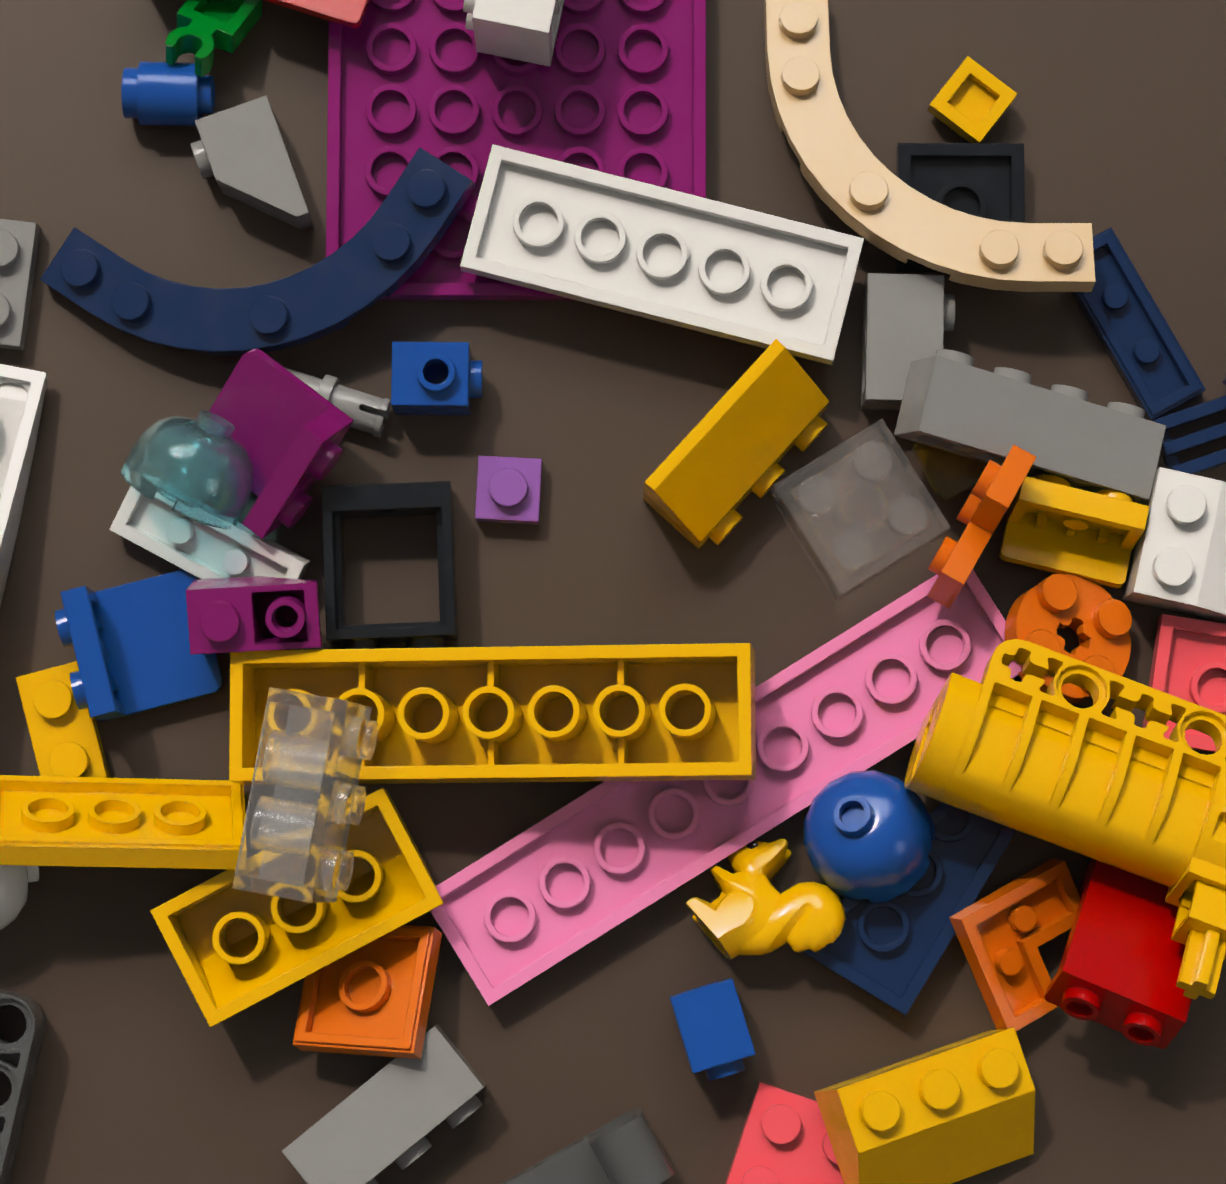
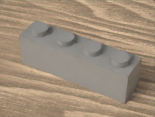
[894,349,1166,502]

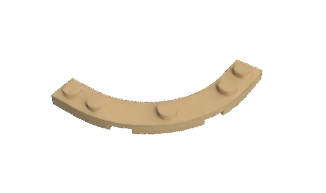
[764,0,1096,292]

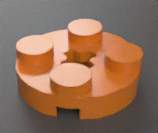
[1004,573,1132,704]

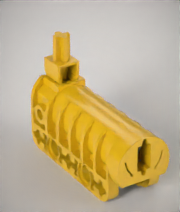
[904,639,1226,1000]

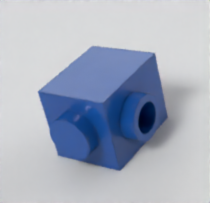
[391,342,483,415]
[669,978,756,1081]

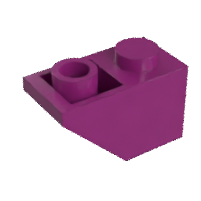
[186,576,322,655]

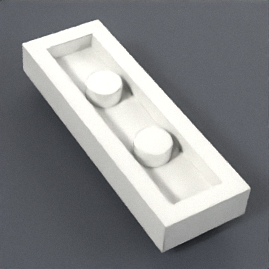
[109,471,310,579]

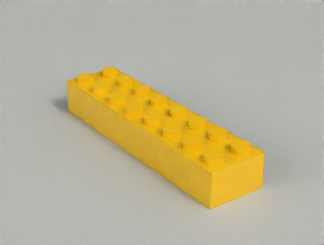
[229,643,756,785]

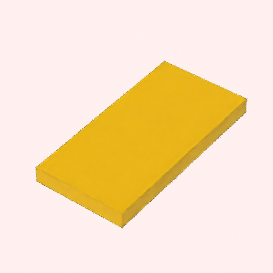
[0,775,248,870]

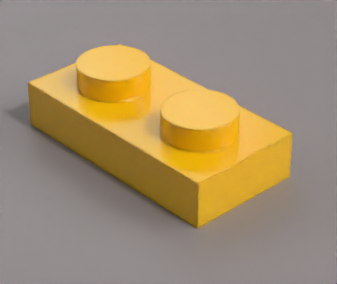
[15,661,110,778]

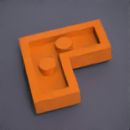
[927,445,1036,609]
[949,859,1081,1031]

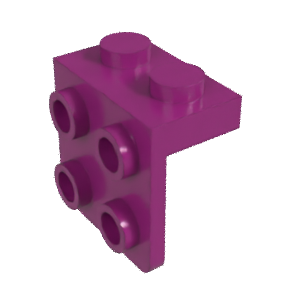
[193,349,354,539]

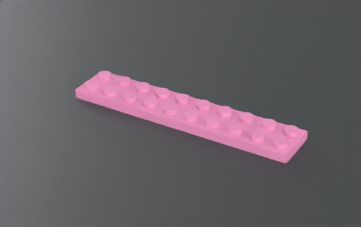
[430,570,1022,1006]

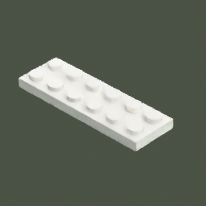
[460,144,864,365]

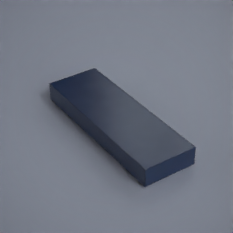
[1072,227,1206,421]

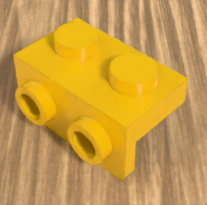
[999,474,1149,588]

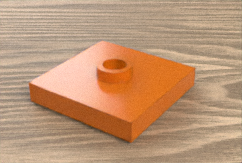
[292,925,442,1059]

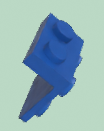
[55,569,223,722]

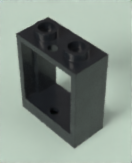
[321,481,458,649]

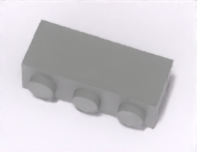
[282,1024,486,1184]

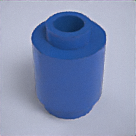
[121,61,215,126]

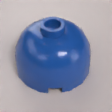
[803,770,935,903]

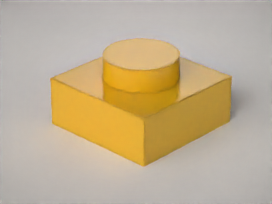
[927,56,1018,143]

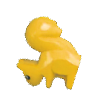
[686,839,846,960]

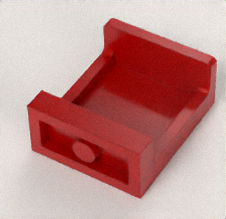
[1044,859,1192,1049]

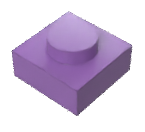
[475,455,542,525]

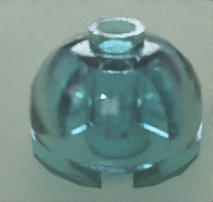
[120,410,254,529]

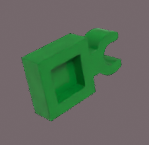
[165,0,262,77]

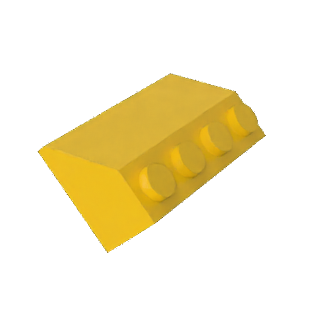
[150,788,444,1027]

